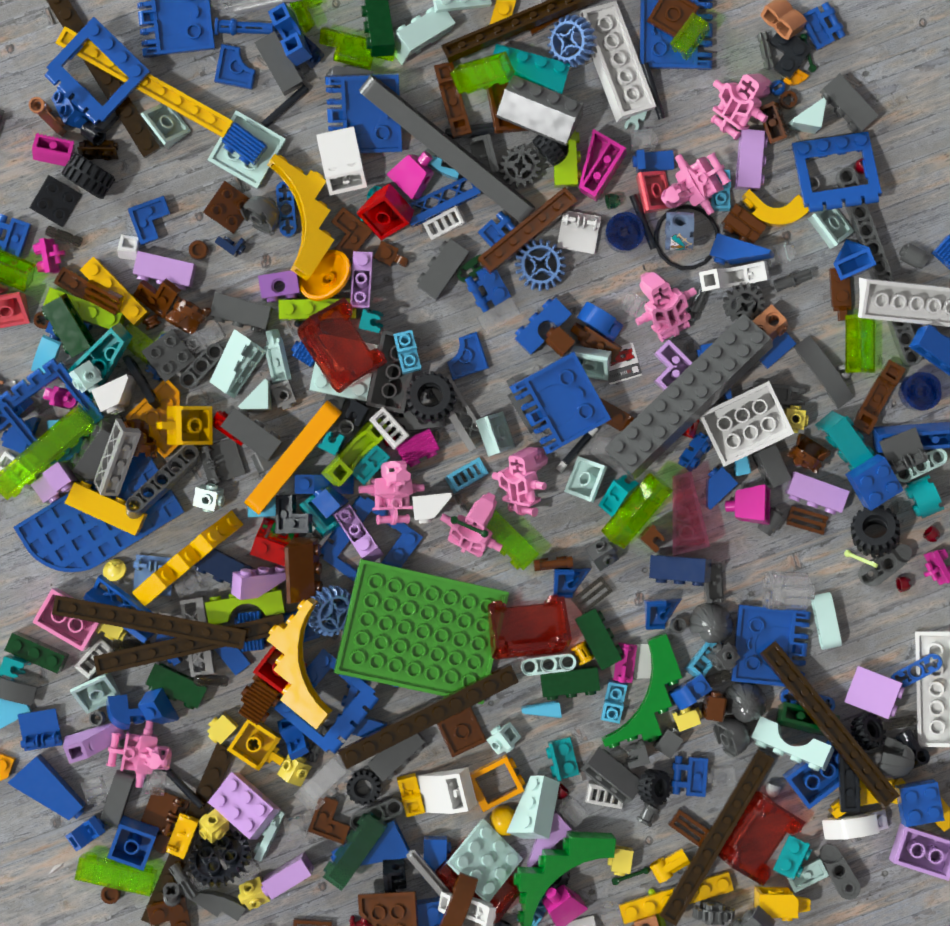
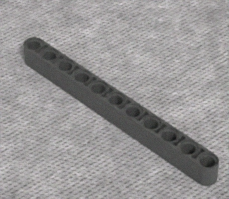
[359,74,535,222]
[836,167,922,366]

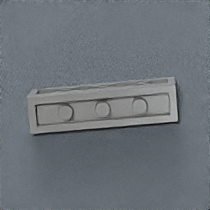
[431,375,484,452]
[93,418,141,496]
[180,596,216,677]

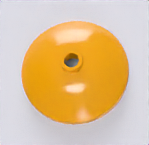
[299,250,351,301]

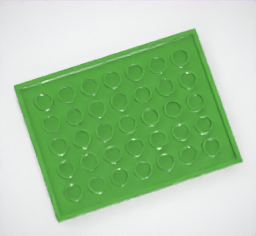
[334,559,509,704]

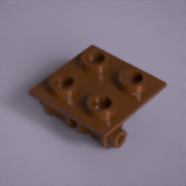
[203,181,250,234]
[141,788,190,837]

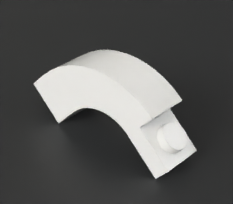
[699,261,770,292]

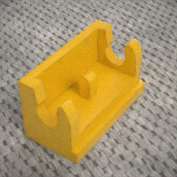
[166,812,199,859]

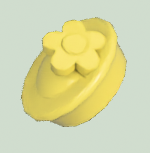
[103,559,126,581]

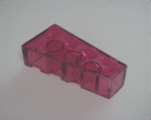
[672,471,710,556]

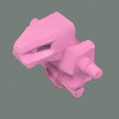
[711,73,772,140]
[661,152,731,216]
[635,272,697,342]
[492,447,548,517]
[359,461,425,525]
[440,493,503,558]
[106,721,172,788]

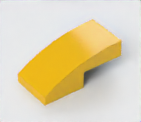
[397,773,425,817]

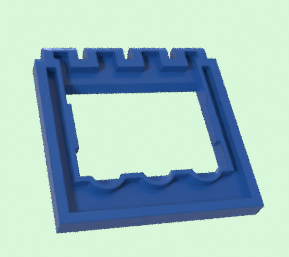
[44,17,151,125]
[792,132,882,213]
[0,358,104,462]
[321,495,423,582]
[274,649,379,754]

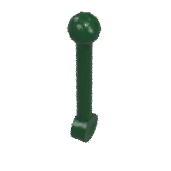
[800,33,817,73]
[450,516,488,538]
[611,867,650,885]

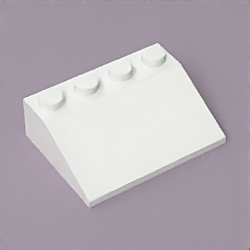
[700,381,794,467]

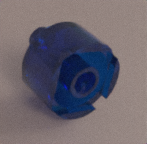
[604,212,645,253]
[898,372,942,411]

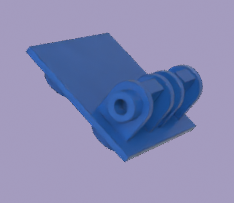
[18,708,63,751]

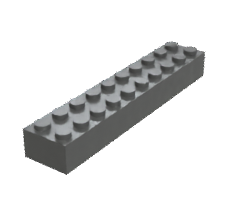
[605,314,773,480]

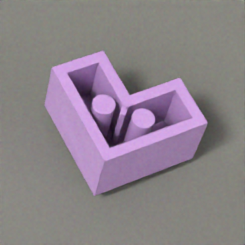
[653,340,692,391]
[30,462,79,503]

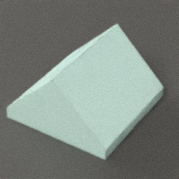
[787,98,826,134]
[141,104,191,149]
[808,206,854,249]
[570,346,612,381]
[238,379,272,410]
[476,411,515,457]
[564,456,607,503]
[70,672,121,714]

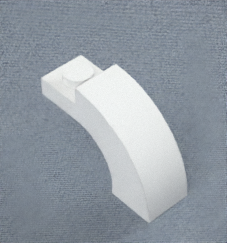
[822,809,889,840]
[438,891,496,926]

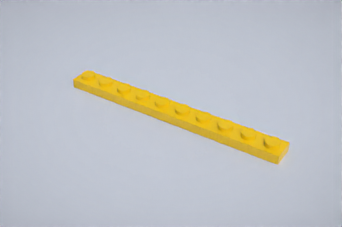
[55,27,234,138]

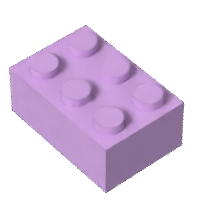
[208,772,281,840]
[889,822,950,881]

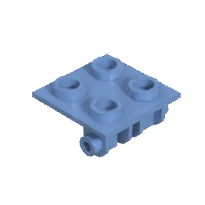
[133,554,172,596]

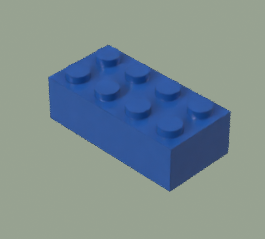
[782,740,839,809]

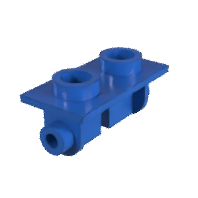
[678,432,712,472]

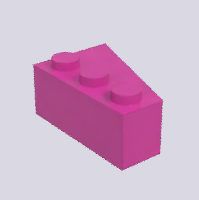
[579,129,627,202]

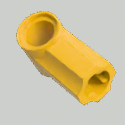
[649,848,690,883]

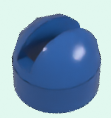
[770,80,786,96]

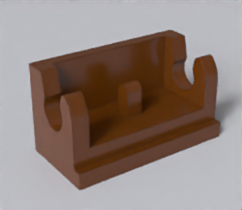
[637,523,665,553]

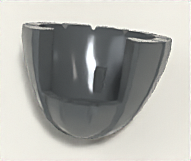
[689,603,734,643]
[723,682,767,723]
[879,736,915,780]

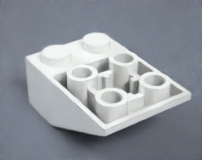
[316,126,367,195]
[416,767,477,814]

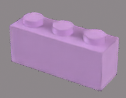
[735,129,768,191]
[133,251,196,290]
[785,472,850,515]

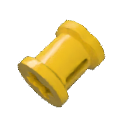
[570,640,594,665]

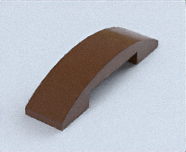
[434,62,472,138]
[853,359,906,435]
[438,872,478,926]

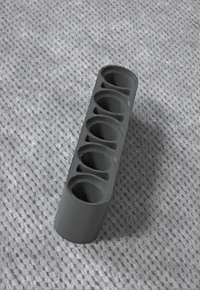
[126,445,199,519]

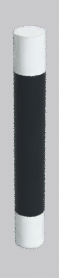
[556,428,599,473]

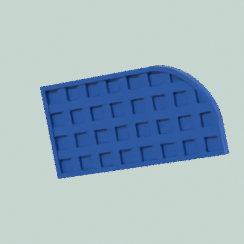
[13,453,185,572]

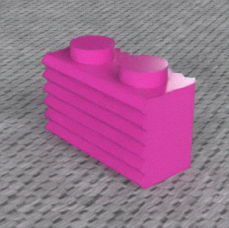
[32,133,75,166]
[397,428,440,468]

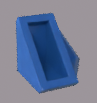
[833,239,877,281]

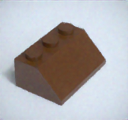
[284,537,323,604]

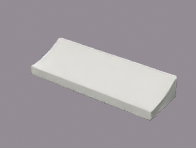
[579,1,656,123]
[858,277,950,327]
[915,630,950,747]

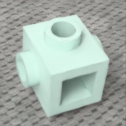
[69,360,102,393]
[193,483,225,513]
[486,722,521,755]

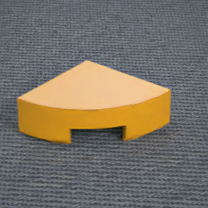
[783,69,809,86]

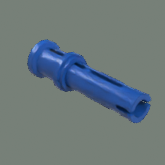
[215,17,273,36]

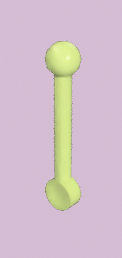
[844,550,878,568]

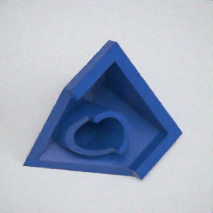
[553,568,592,598]
[644,598,682,630]

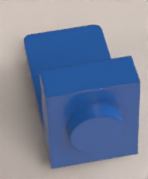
[52,89,89,129]
[632,150,675,173]

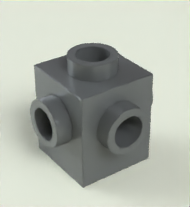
[586,536,619,571]
[706,642,741,671]

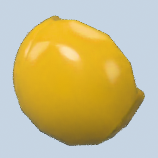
[489,805,515,836]

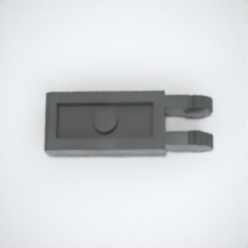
[753,382,807,405]

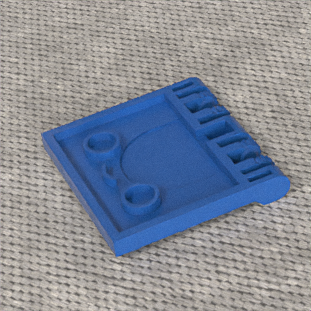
[137,0,215,58]
[640,0,713,70]
[325,73,402,153]
[510,351,611,454]
[731,604,811,687]

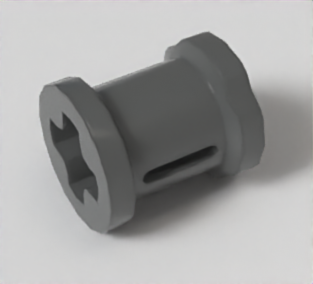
[636,803,660,827]
[163,883,181,907]

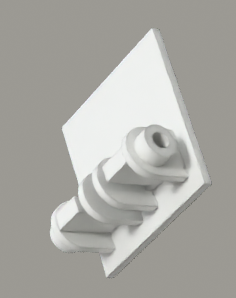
[557,211,601,254]

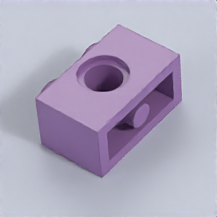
[258,271,301,303]

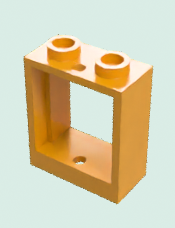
[470,754,526,812]

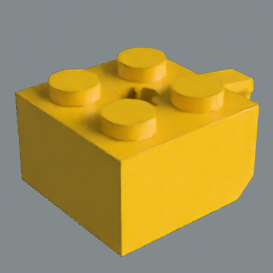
[156,406,213,445]
[227,719,285,771]
[754,887,811,921]

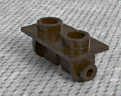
[77,140,119,161]

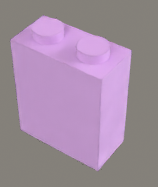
[844,666,905,719]
[261,852,314,900]

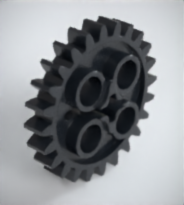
[189,829,252,888]

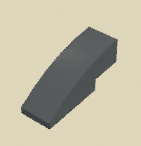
[185,889,247,921]

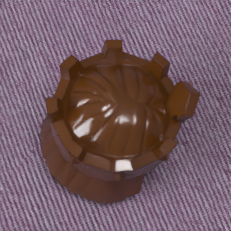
[164,296,211,334]
[123,419,158,458]
[786,433,831,474]

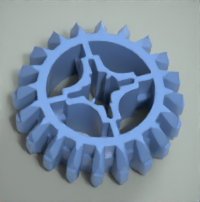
[547,15,597,68]
[515,239,567,291]
[308,585,351,637]

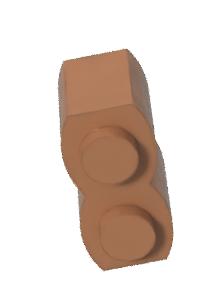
[761,0,807,40]

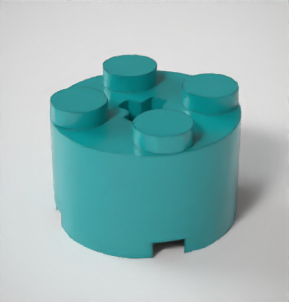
[904,475,944,519]

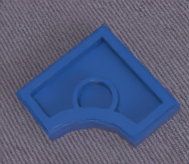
[214,44,256,90]
[447,332,489,380]

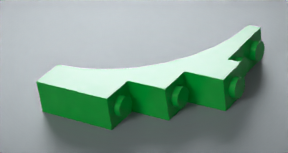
[601,633,682,748]
[514,831,616,926]

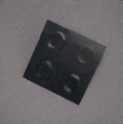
[29,175,82,227]

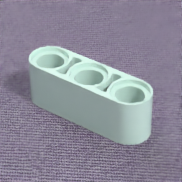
[895,449,948,482]
[811,592,842,650]
[520,652,576,676]

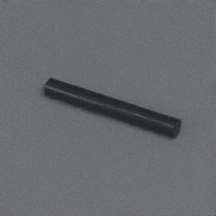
[641,62,665,120]
[261,85,309,128]
[629,194,657,250]
[161,768,205,809]

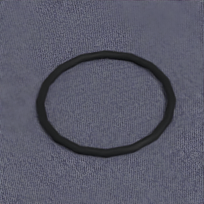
[654,205,719,270]

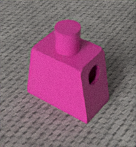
[386,151,434,199]
[725,485,771,525]
[542,885,588,926]

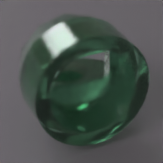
[605,194,620,210]

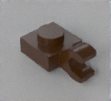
[373,241,409,268]

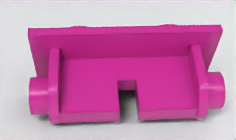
[613,642,637,683]

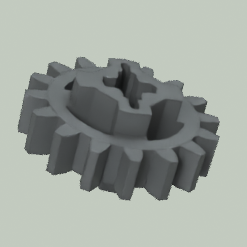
[499,146,541,188]
[723,283,765,322]
[692,901,735,925]

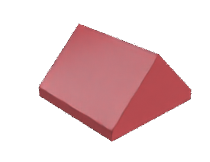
[636,171,671,214]
[0,292,30,328]

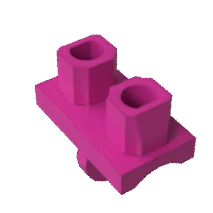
[33,238,66,274]
[43,386,78,410]
[923,549,950,585]

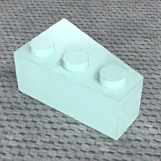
[394,6,455,65]
[210,329,266,398]
[506,776,560,839]

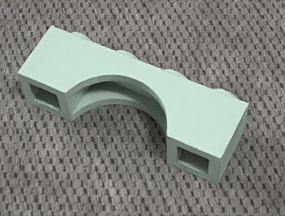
[751,716,834,771]

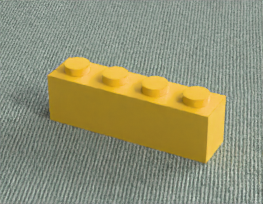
[80,257,151,327]
[65,480,148,536]

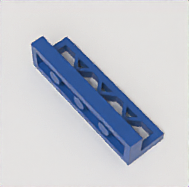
[409,177,481,228]
[83,574,155,643]

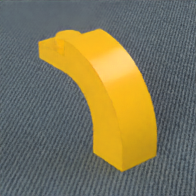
[742,189,809,227]

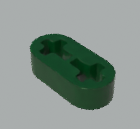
[457,255,482,283]

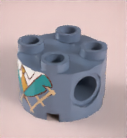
[665,212,694,250]

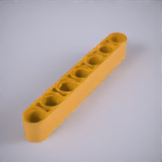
[244,400,343,515]

